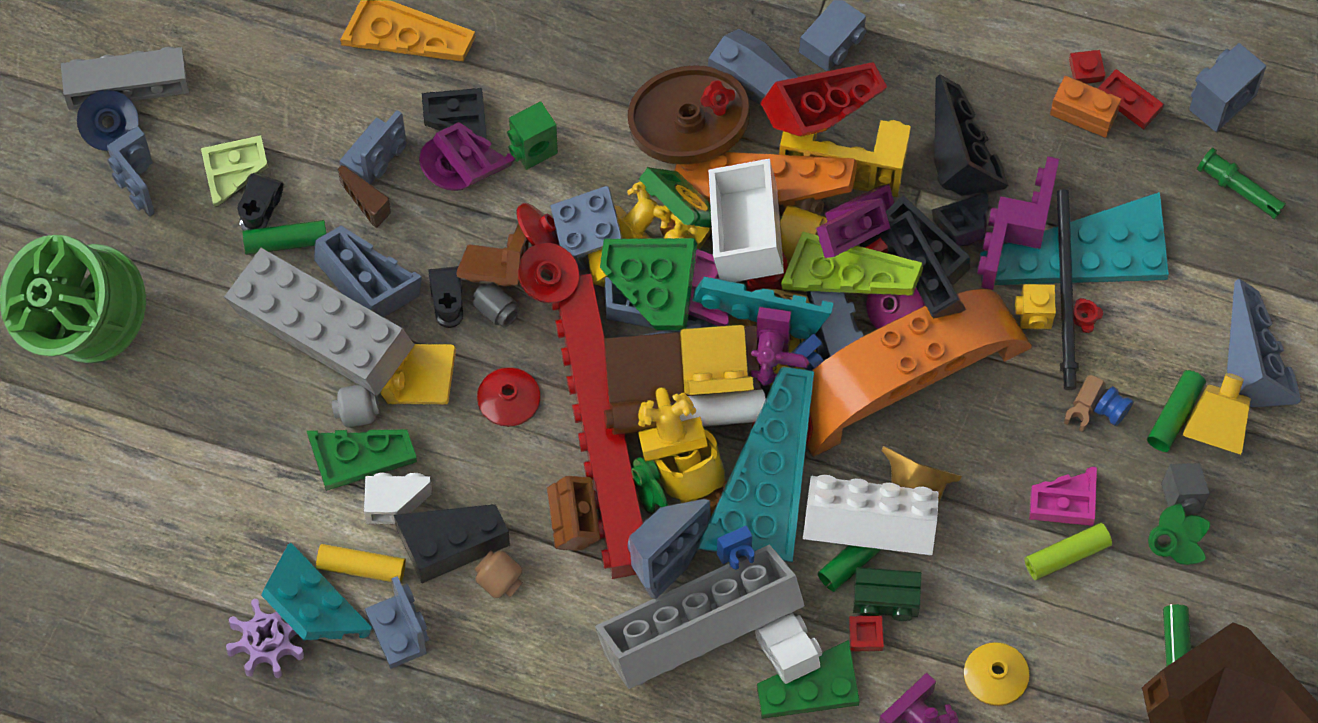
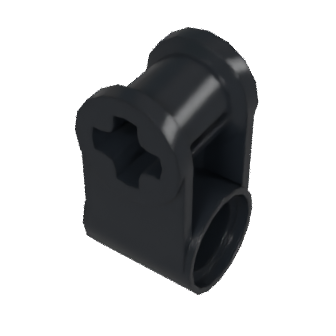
[237,173,284,231]
[428,266,463,328]

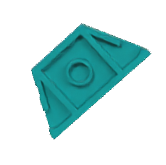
[261,543,373,640]

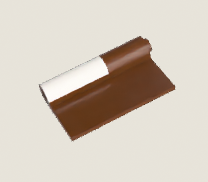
[604,325,766,435]

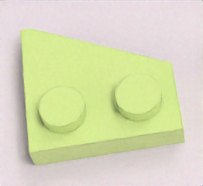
[201,135,268,207]

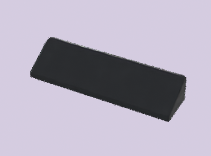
[885,211,966,319]

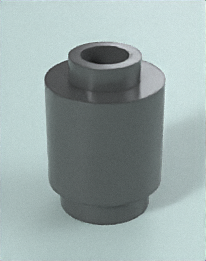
[473,282,520,328]

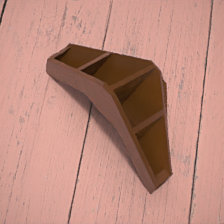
[1142,622,1318,723]

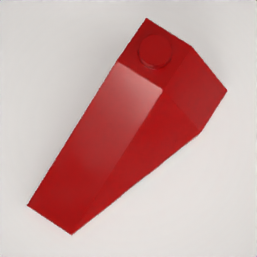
[760,62,887,137]

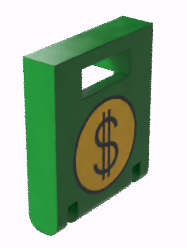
[639,167,712,228]

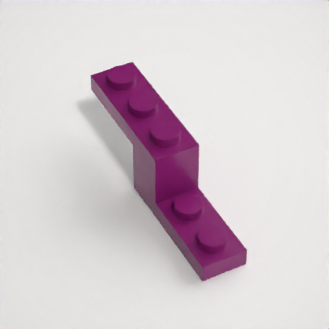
[977,156,1059,290]
[816,184,894,258]

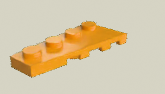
[340,0,476,62]

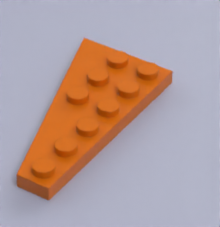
[660,152,858,235]

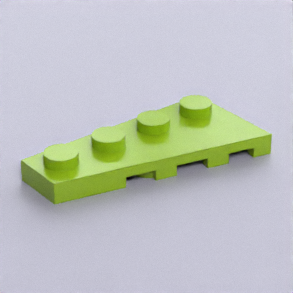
[781,232,923,295]

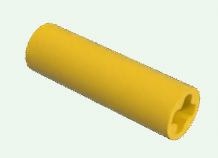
[316,544,406,583]

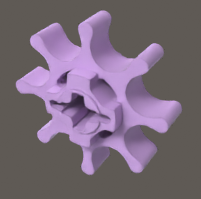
[226,599,304,678]

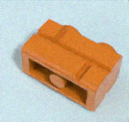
[1050,76,1121,138]

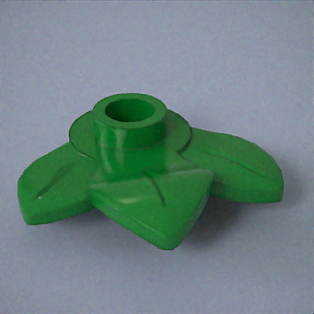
[631,457,668,514]
[1148,503,1210,565]

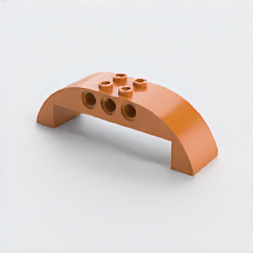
[806,289,1032,457]

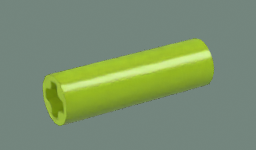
[1024,523,1112,580]

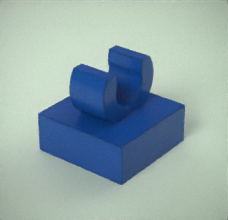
[788,334,824,371]
[717,526,754,570]

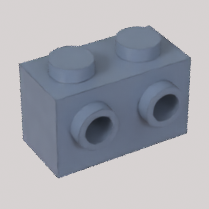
[799,0,866,71]

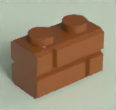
[547,476,600,551]

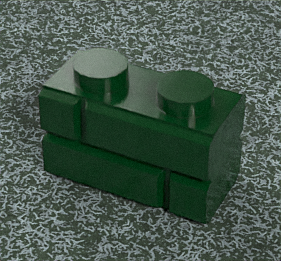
[853,567,922,621]

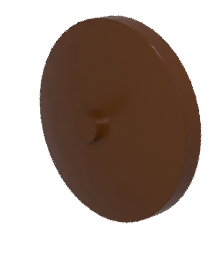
[628,65,750,164]

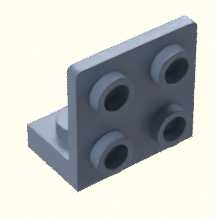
[339,110,407,184]
[107,126,155,217]
[550,186,623,271]
[365,576,429,669]

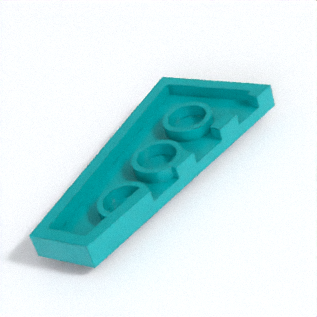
[692,276,833,339]

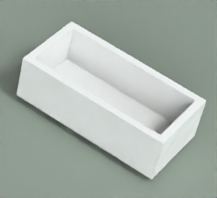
[709,159,784,282]
[803,475,939,555]

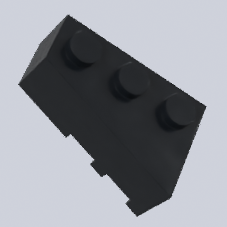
[860,195,971,285]
[394,504,510,583]

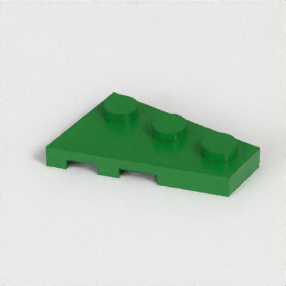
[306,429,417,491]
[757,640,860,719]

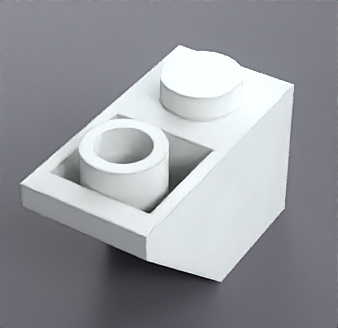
[364,473,432,524]

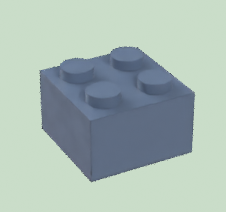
[1189,43,1267,132]

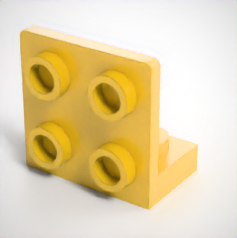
[680,325,754,395]
[380,344,456,405]

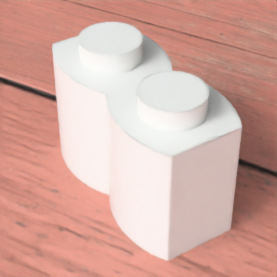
[755,613,822,684]

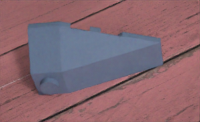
[708,29,798,105]
[1227,279,1301,407]

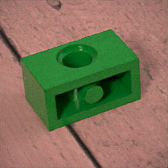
[507,101,558,170]

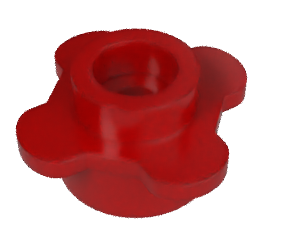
[701,80,735,116]
[1074,298,1103,333]

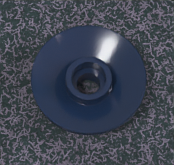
[77,90,139,151]

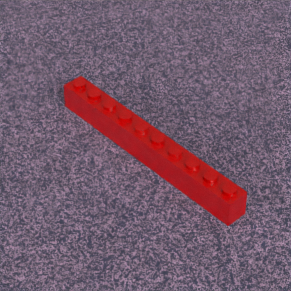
[551,274,643,579]

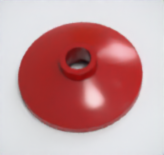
[517,203,560,246]
[518,243,579,303]
[477,367,540,427]

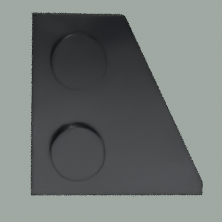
[422,88,487,139]
[932,193,989,246]

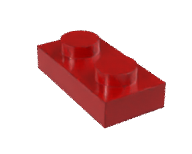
[1097,69,1164,130]

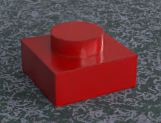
[1069,50,1106,84]
[849,616,884,652]

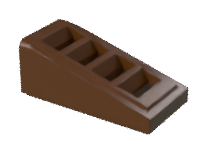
[338,165,391,228]

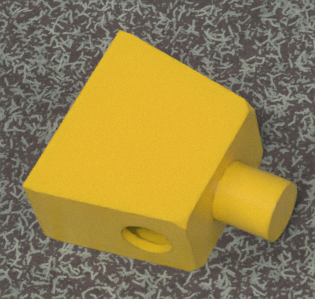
[1183,373,1251,455]

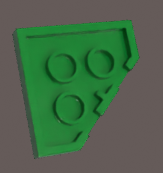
[600,238,697,330]

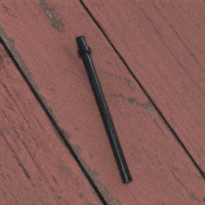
[1057,189,1079,390]

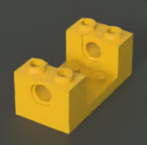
[779,120,911,197]

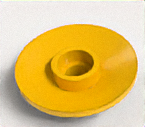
[964,642,1029,706]

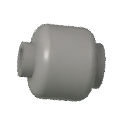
[332,385,380,427]

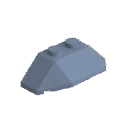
[628,499,711,599]

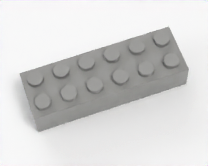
[224,248,414,396]
[595,544,805,689]

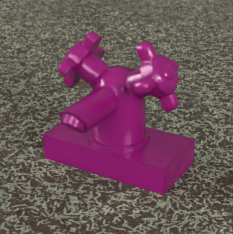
[751,307,809,385]
[879,673,959,723]

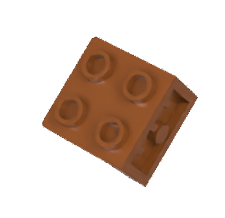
[457,223,529,286]

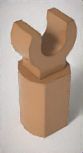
[1064,375,1106,432]

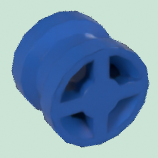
[1094,386,1134,426]

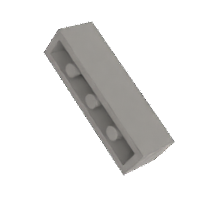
[61,47,189,110]

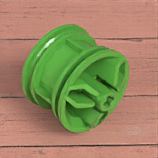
[0,235,146,363]

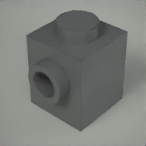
[1161,463,1210,515]

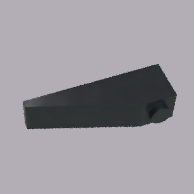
[934,75,1009,196]

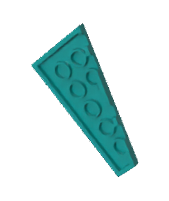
[979,192,1169,285]
[696,367,814,563]

